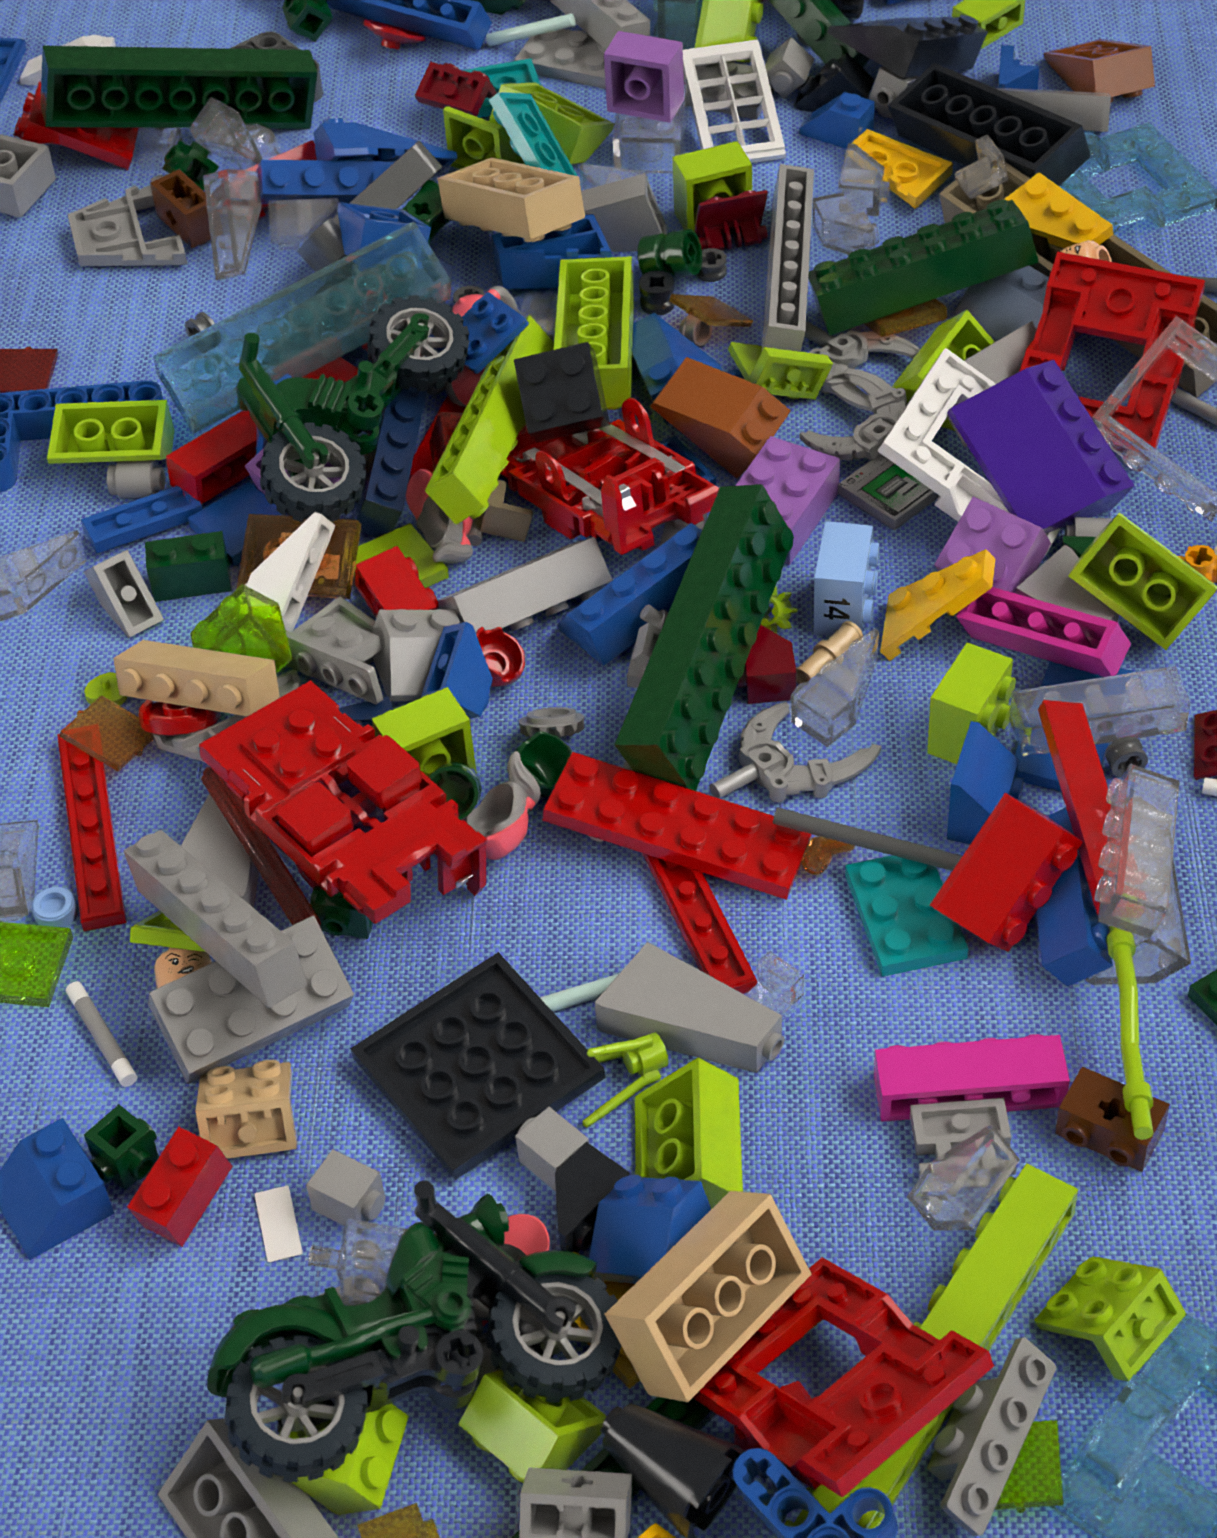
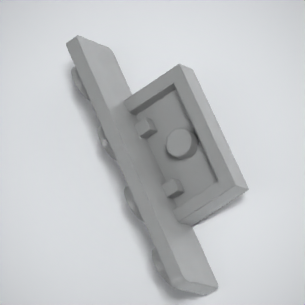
[268,616,383,704]
[927,1337,1056,1536]

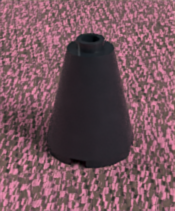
[600,1403,746,1538]

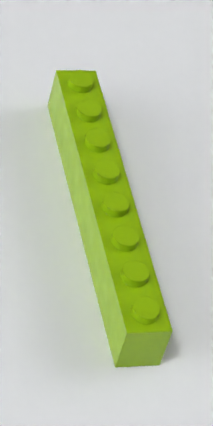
[425,315,554,525]

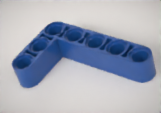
[0,380,163,492]

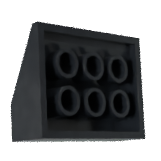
[827,15,988,79]

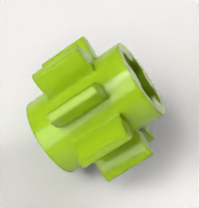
[761,586,798,634]

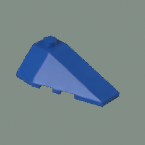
[313,118,457,167]
[632,312,723,424]

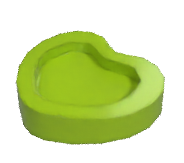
[84,672,128,707]

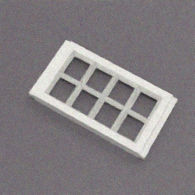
[683,40,786,163]

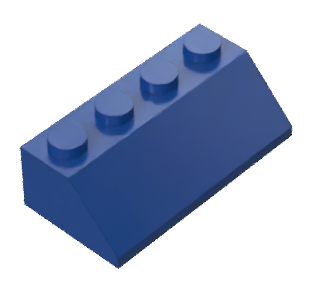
[557,523,702,666]

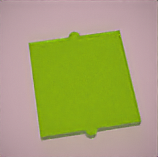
[994,1420,1064,1513]

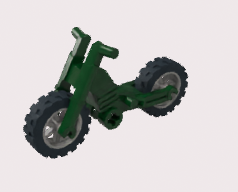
[236,295,469,522]

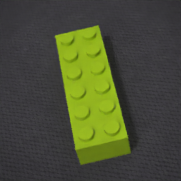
[554,256,634,410]

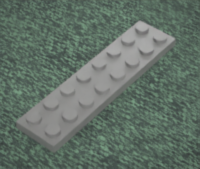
[514,29,775,120]

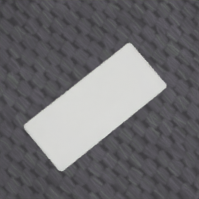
[255,1186,303,1262]

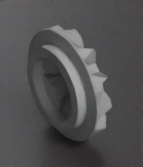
[519,707,585,738]

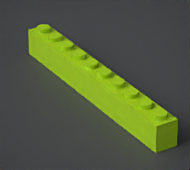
[776,1163,1078,1538]

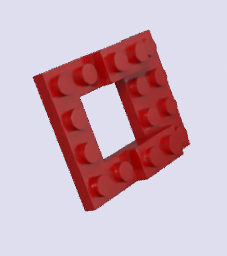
[1019,251,1205,455]
[693,1257,994,1498]

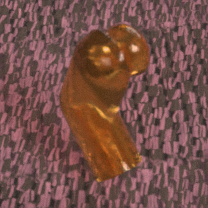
[801,836,855,875]

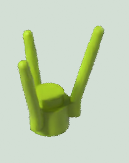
[582,1032,668,1127]

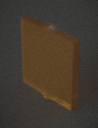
[669,294,753,327]
[60,695,154,772]

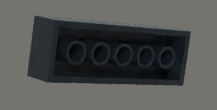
[888,63,1091,186]

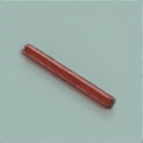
[201,767,321,926]

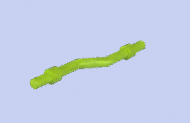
[1106,916,1153,1140]

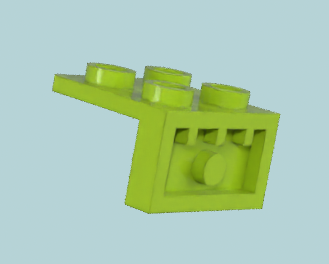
[728,342,833,400]
[1034,1256,1187,1382]

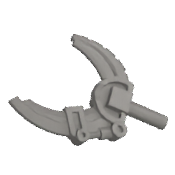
[804,322,920,412]
[799,368,907,460]
[709,702,881,802]

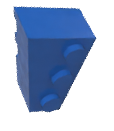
[491,214,612,289]

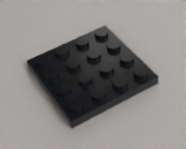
[350,952,606,1180]

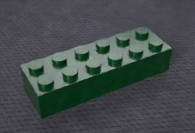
[808,199,1039,336]

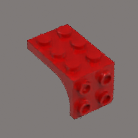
[13,82,139,170]

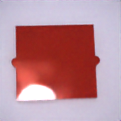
[0,346,59,393]

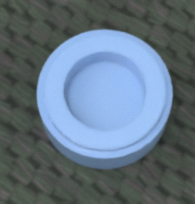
[31,887,77,930]

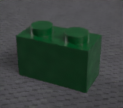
[145,531,232,602]

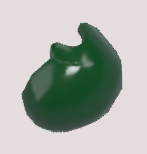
[513,731,572,797]

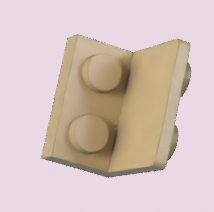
[196,1060,297,1159]

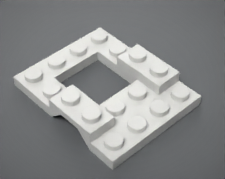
[877,348,1061,557]

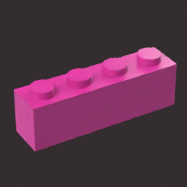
[956,587,1131,680]
[874,1034,1070,1122]

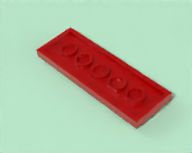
[542,752,812,900]

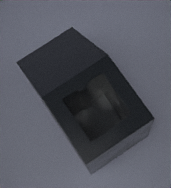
[794,52,874,112]
[555,1142,630,1253]

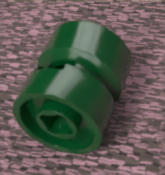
[637,229,702,278]
[429,762,482,820]

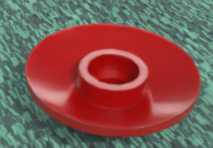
[363,20,426,50]

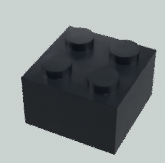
[513,342,610,443]

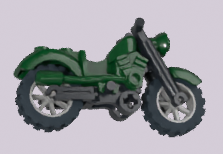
[207,1181,622,1482]

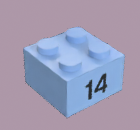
[814,521,880,636]

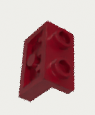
[414,61,496,117]

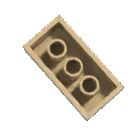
[437,157,585,242]
[605,1191,811,1402]

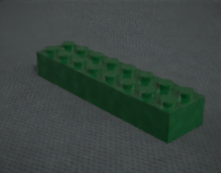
[40,46,318,129]
[614,484,794,791]

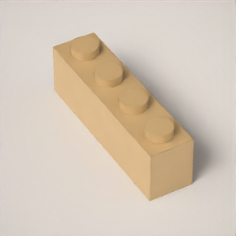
[113,640,280,716]

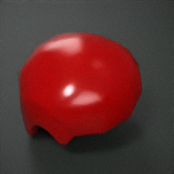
[476,627,525,687]

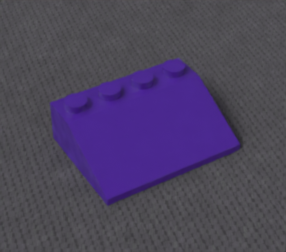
[947,360,1135,533]

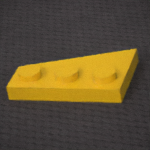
[848,129,953,209]
[1004,172,1114,248]
[880,549,995,661]

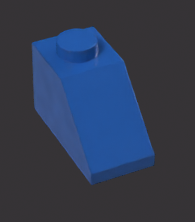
[799,92,875,150]
[421,622,493,719]

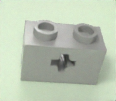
[519,1468,632,1538]

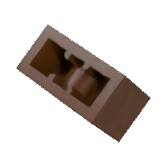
[150,169,221,248]
[1055,1066,1170,1172]

